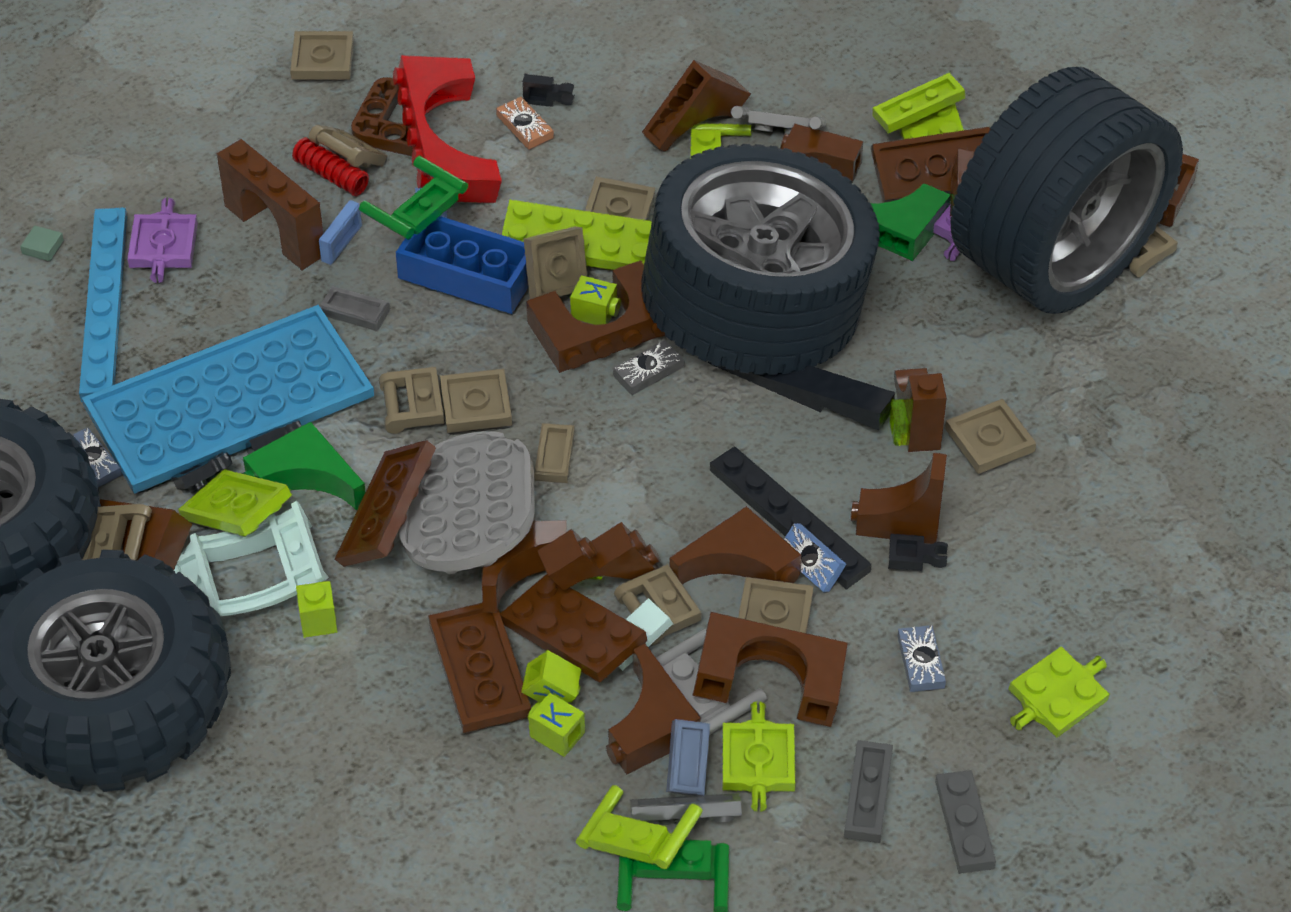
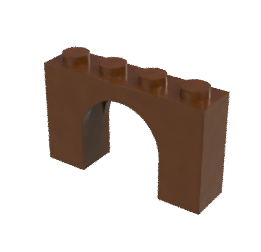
[780,123,863,183]
[217,139,323,270]
[526,260,665,373]
[692,612,848,727]

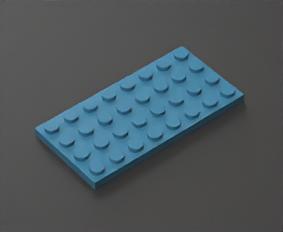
[82,305,374,494]

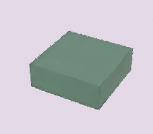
[20,225,64,261]

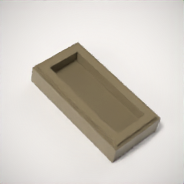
[534,423,575,483]

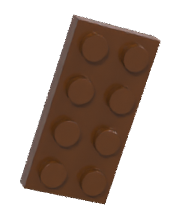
[871,126,990,203]
[335,440,436,567]
[500,574,648,683]
[428,603,531,733]

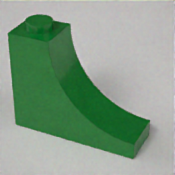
[870,183,951,261]
[242,422,366,510]

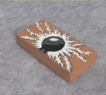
[496,97,554,150]

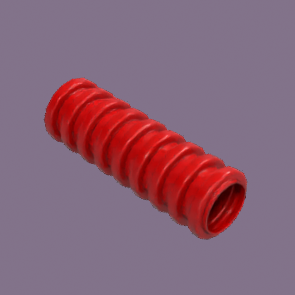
[292,137,369,196]

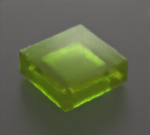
[889,399,909,446]

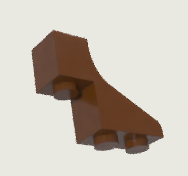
[538,522,661,591]

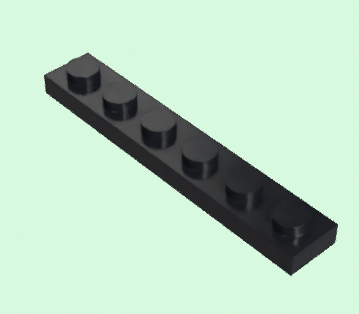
[710,446,872,590]

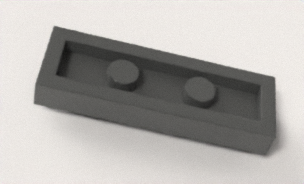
[844,740,893,843]
[935,770,996,874]
[630,793,742,825]

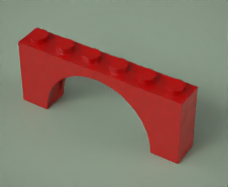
[393,55,502,203]

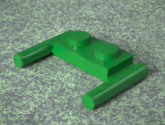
[359,156,468,239]
[617,840,730,912]

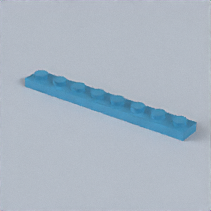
[79,208,127,402]

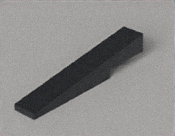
[708,361,895,431]

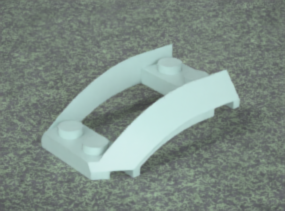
[174,501,329,616]

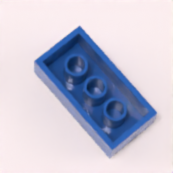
[396,216,528,314]

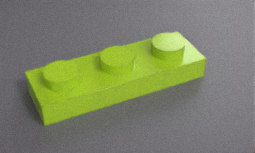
[872,73,965,134]

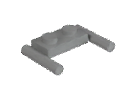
[731,106,826,134]
[656,629,767,735]

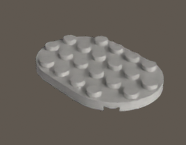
[399,431,535,574]

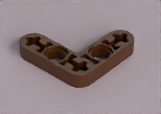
[351,77,413,157]

